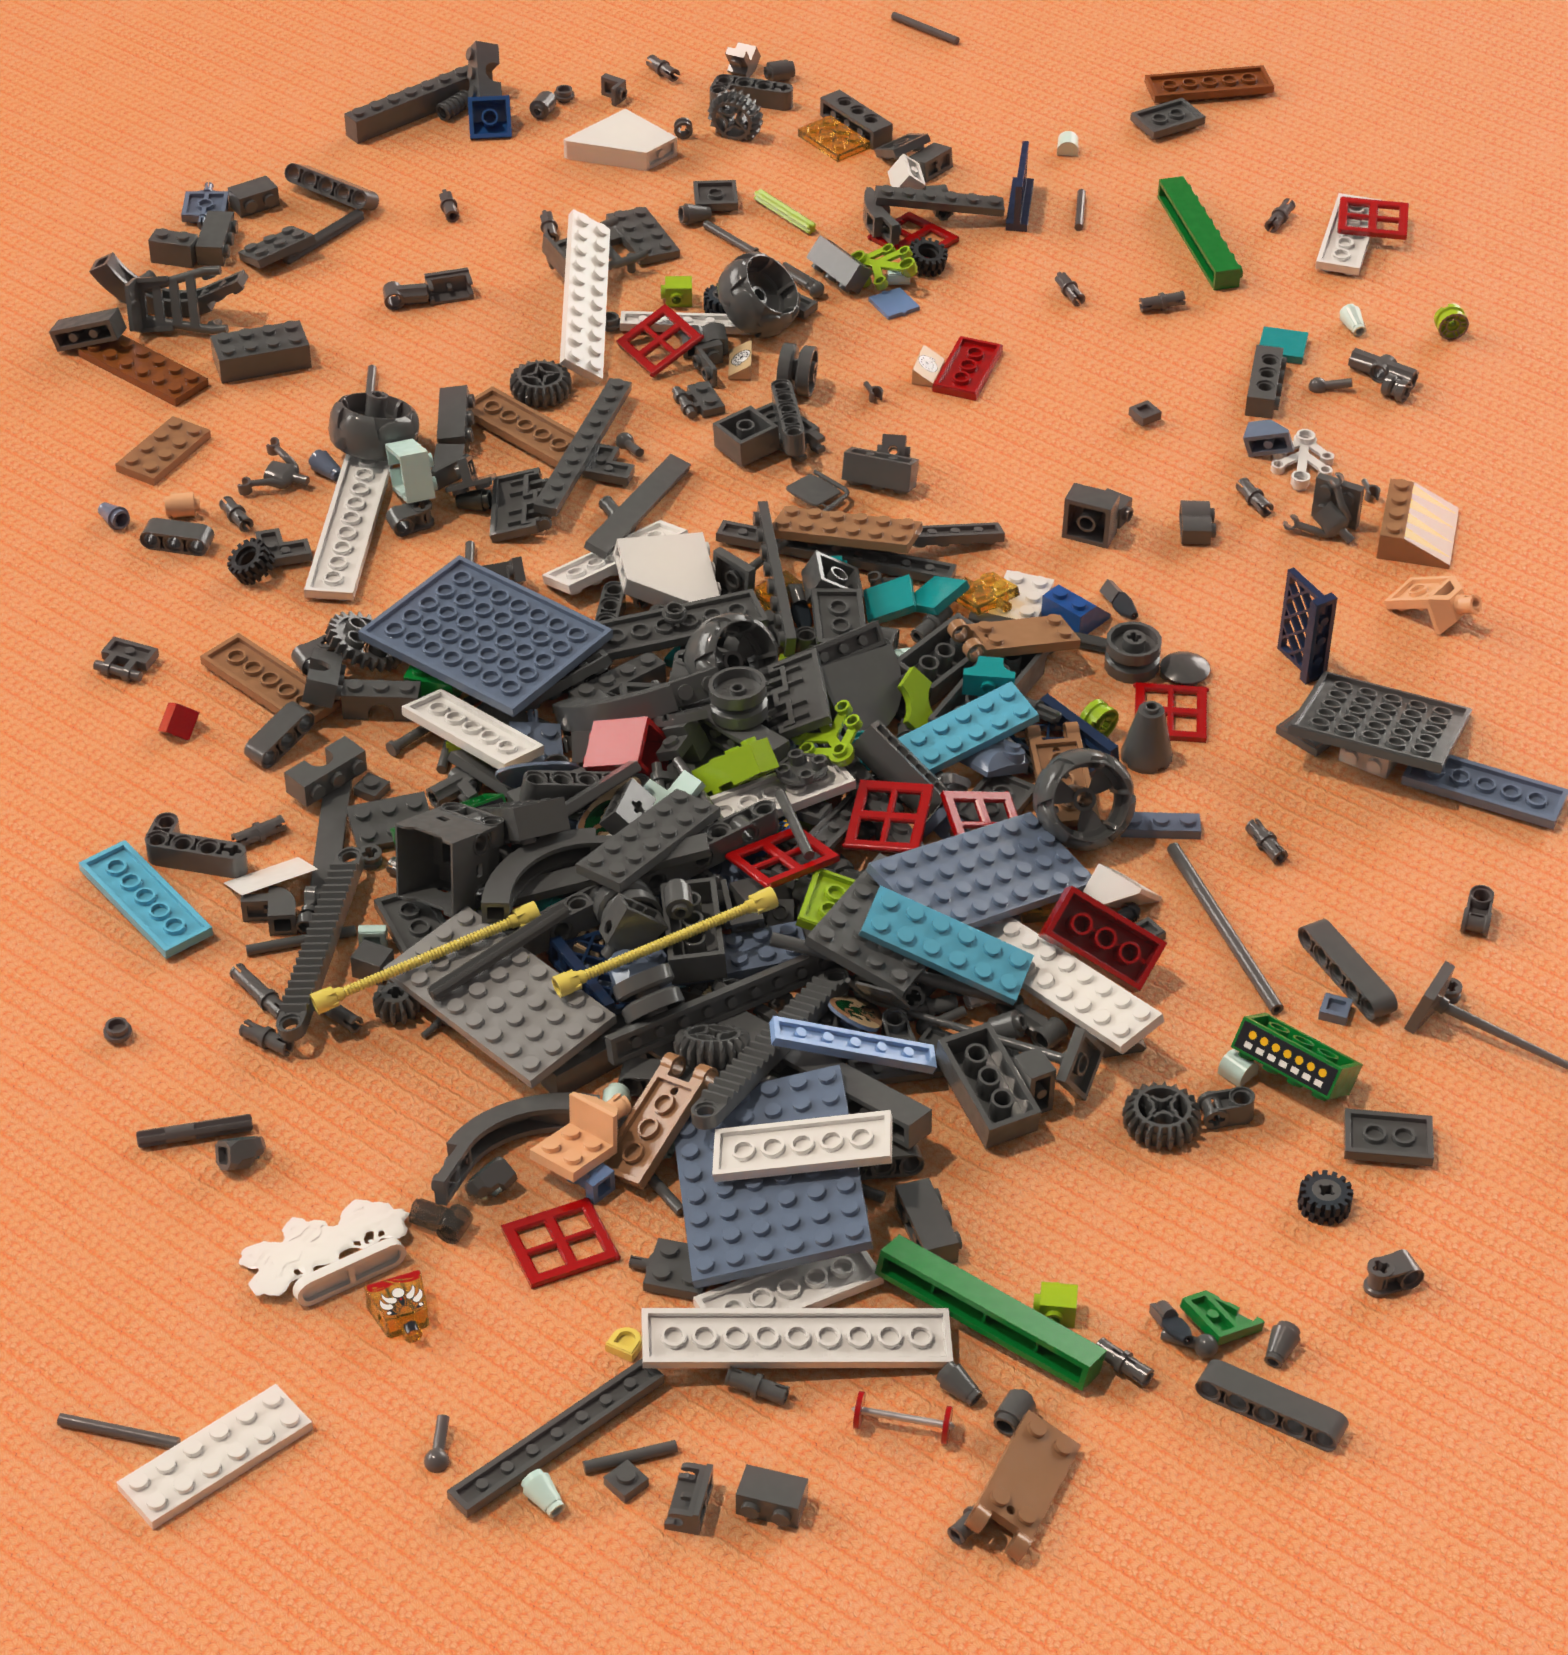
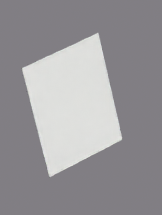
[224,857,317,895]

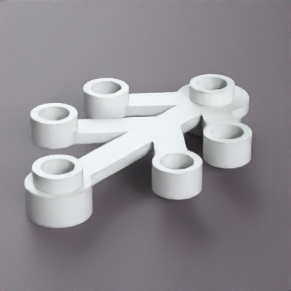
[1271,429,1334,491]

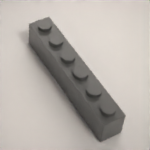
[677,697,790,775]

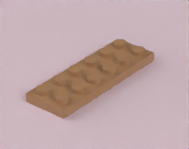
[472,386,576,468]
[772,505,923,554]
[200,633,341,724]

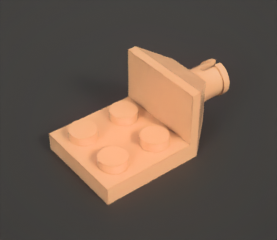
[1384,576,1482,635]
[530,1092,631,1183]

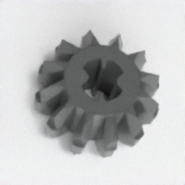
[372,980,421,1026]

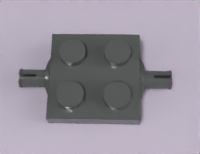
[629,1238,731,1300]

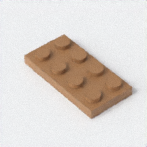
[115,416,211,486]

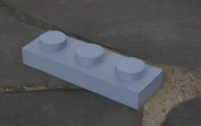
[1121,812,1201,839]

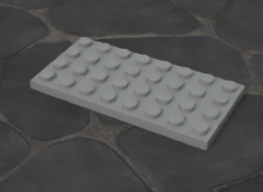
[383,906,617,1089]

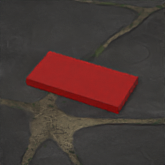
[932,336,1003,401]

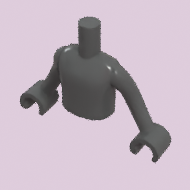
[237,437,310,496]
[1283,472,1355,544]

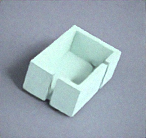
[385,438,438,504]

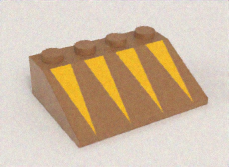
[1376,478,1459,569]

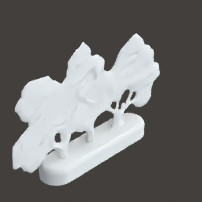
[239,1199,410,1307]

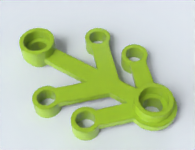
[851,243,918,290]
[791,700,863,767]

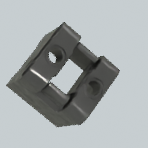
[395,802,505,917]

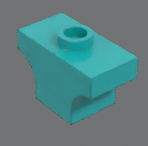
[962,656,1015,696]

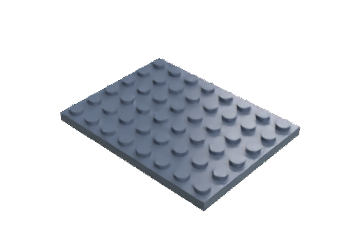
[358,555,613,717]
[674,1064,873,1289]

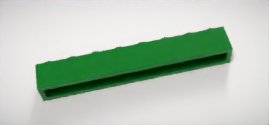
[1157,176,1243,291]
[874,1234,1107,1391]

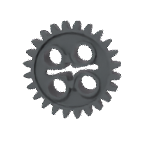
[325,611,402,673]

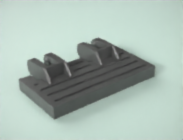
[489,467,552,543]
[766,648,832,739]

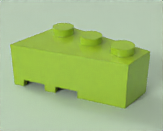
[691,736,780,797]

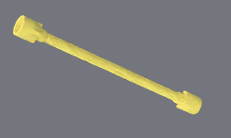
[551,886,779,998]
[310,901,541,1015]

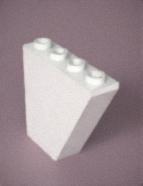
[564,109,677,171]
[613,532,721,605]

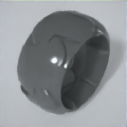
[717,252,800,339]
[328,391,420,461]
[684,612,779,674]
[1033,748,1136,851]

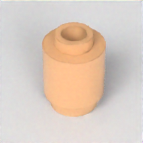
[164,492,200,518]

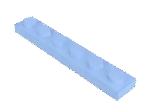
[769,1016,937,1074]

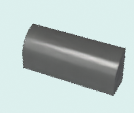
[852,720,950,818]

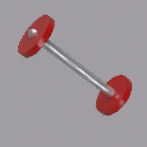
[851,1391,956,1445]

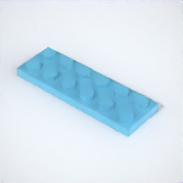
[898,681,1039,774]
[78,840,213,959]
[859,885,1034,1005]

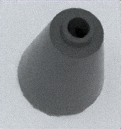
[1121,701,1173,774]

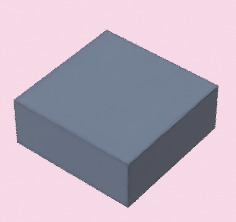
[1318,993,1353,1026]

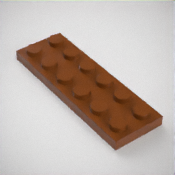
[1144,65,1274,104]
[78,335,209,407]

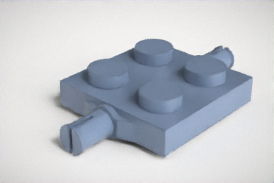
[181,182,229,230]
[508,709,563,763]

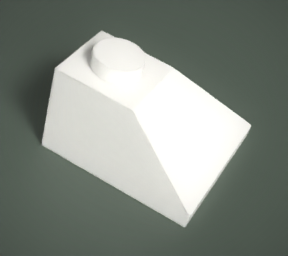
[1083,863,1162,908]

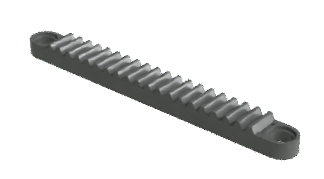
[276,846,365,1042]
[691,967,850,1130]

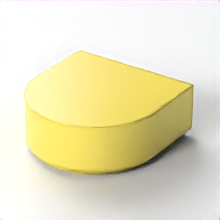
[605,1327,642,1362]

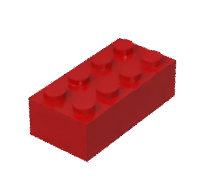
[1038,886,1167,993]

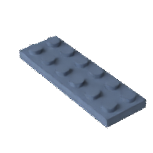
[1401,755,1568,830]

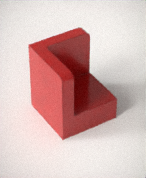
[158,702,200,740]

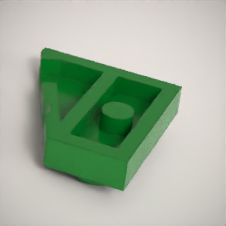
[1180,1290,1265,1346]

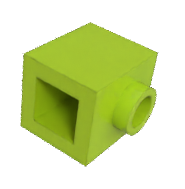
[661,276,692,307]
[1033,1281,1078,1328]

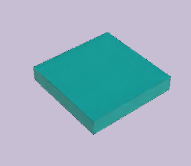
[1259,326,1308,364]
[863,574,917,624]
[914,576,970,615]

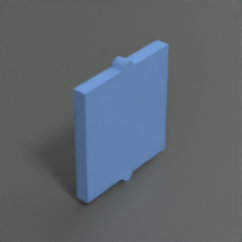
[868,287,920,320]

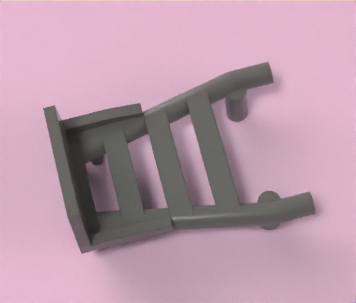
[542,216,649,282]
[124,265,229,334]

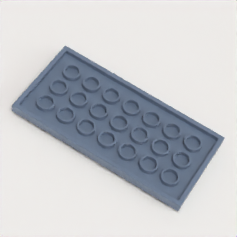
[866,812,1092,929]

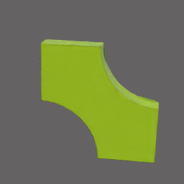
[897,666,933,731]

